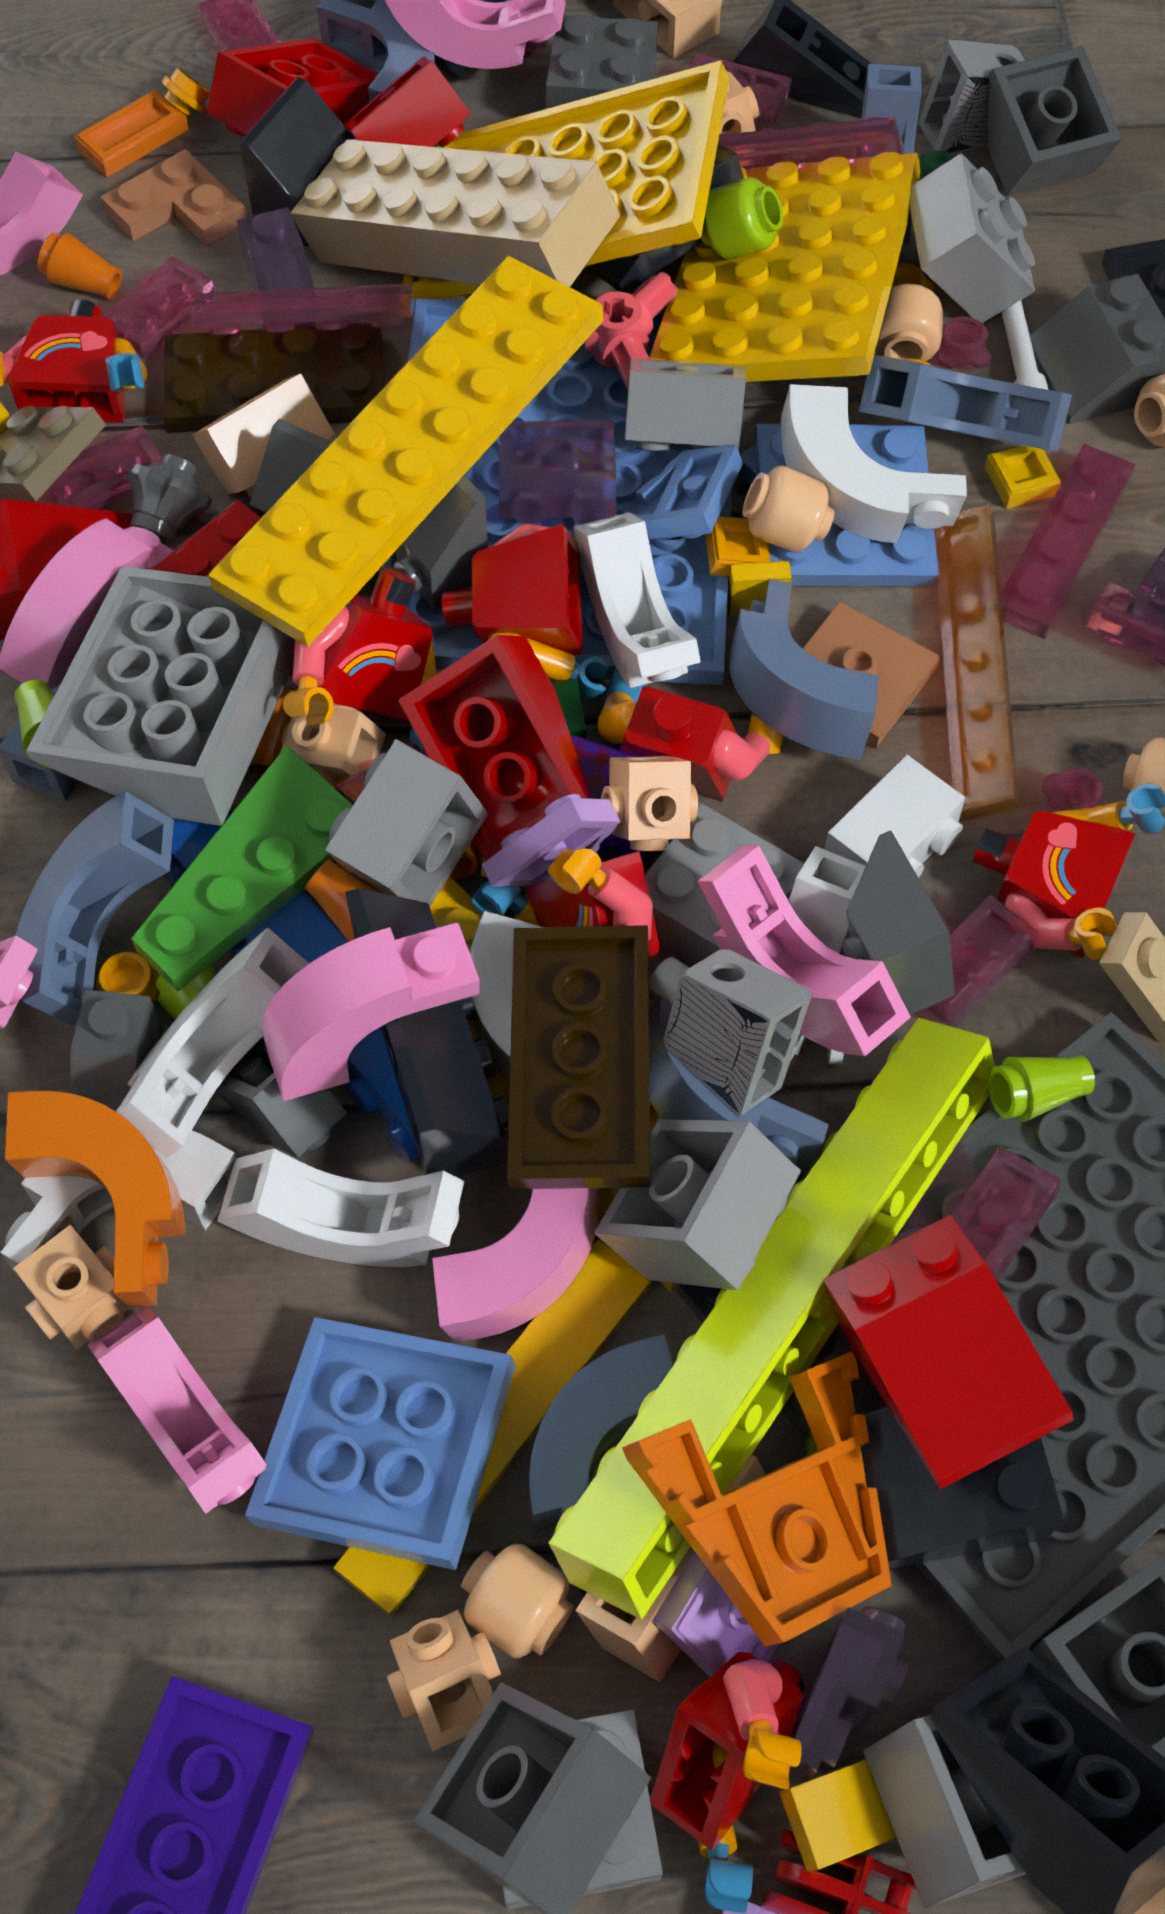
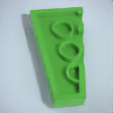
[131,745,353,992]

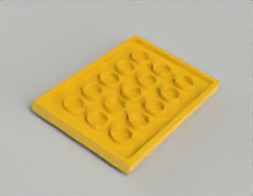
[400,60,730,308]
[649,152,920,382]

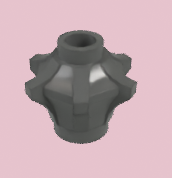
[127,453,212,544]

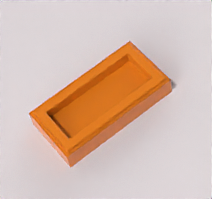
[74,89,189,178]

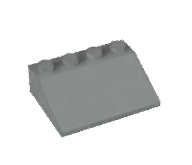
[26,566,295,826]

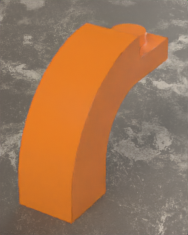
[5,1091,186,1307]

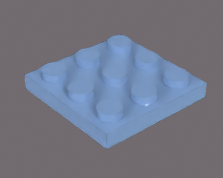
[753,424,939,587]
[245,1317,516,1570]

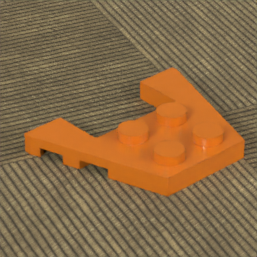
[622,1351,892,1647]

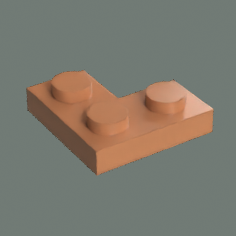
[100,149,248,246]

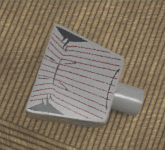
[918,40,1025,157]
[649,949,813,1117]

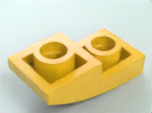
[779,1758,897,1872]

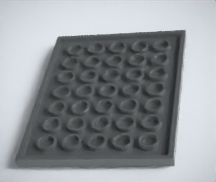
[781,1011,1165,1663]

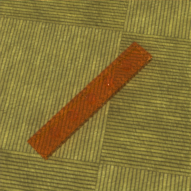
[934,504,1020,822]

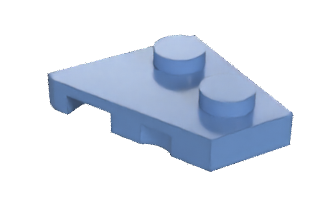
[607,444,743,540]

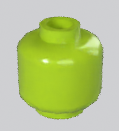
[701,177,783,259]

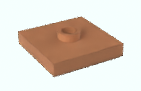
[802,601,940,749]

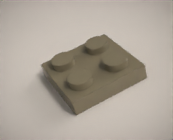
[0,406,106,502]

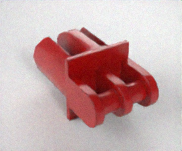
[760,1828,918,1914]

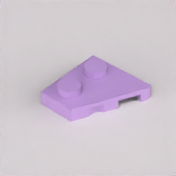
[482,794,620,887]

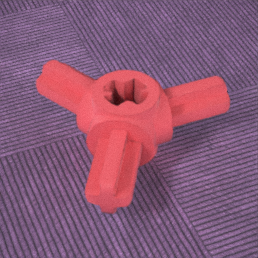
[585,272,677,389]

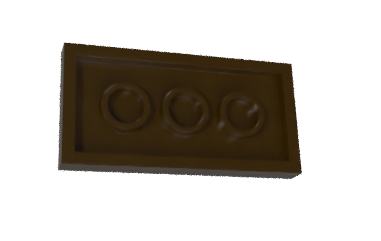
[163,322,385,433]
[507,925,650,1189]

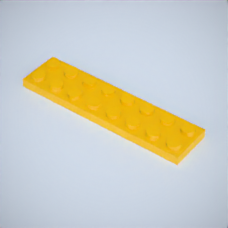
[208,255,604,647]

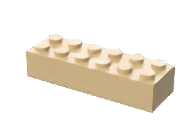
[290,139,620,287]

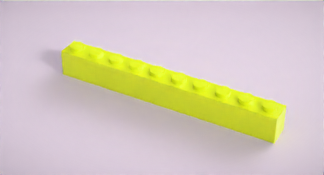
[549,1017,995,1620]

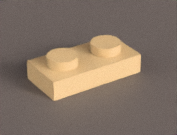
[1099,912,1165,1044]

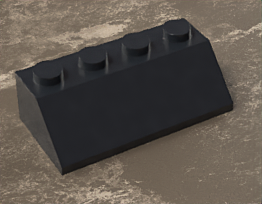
[345,888,509,1178]

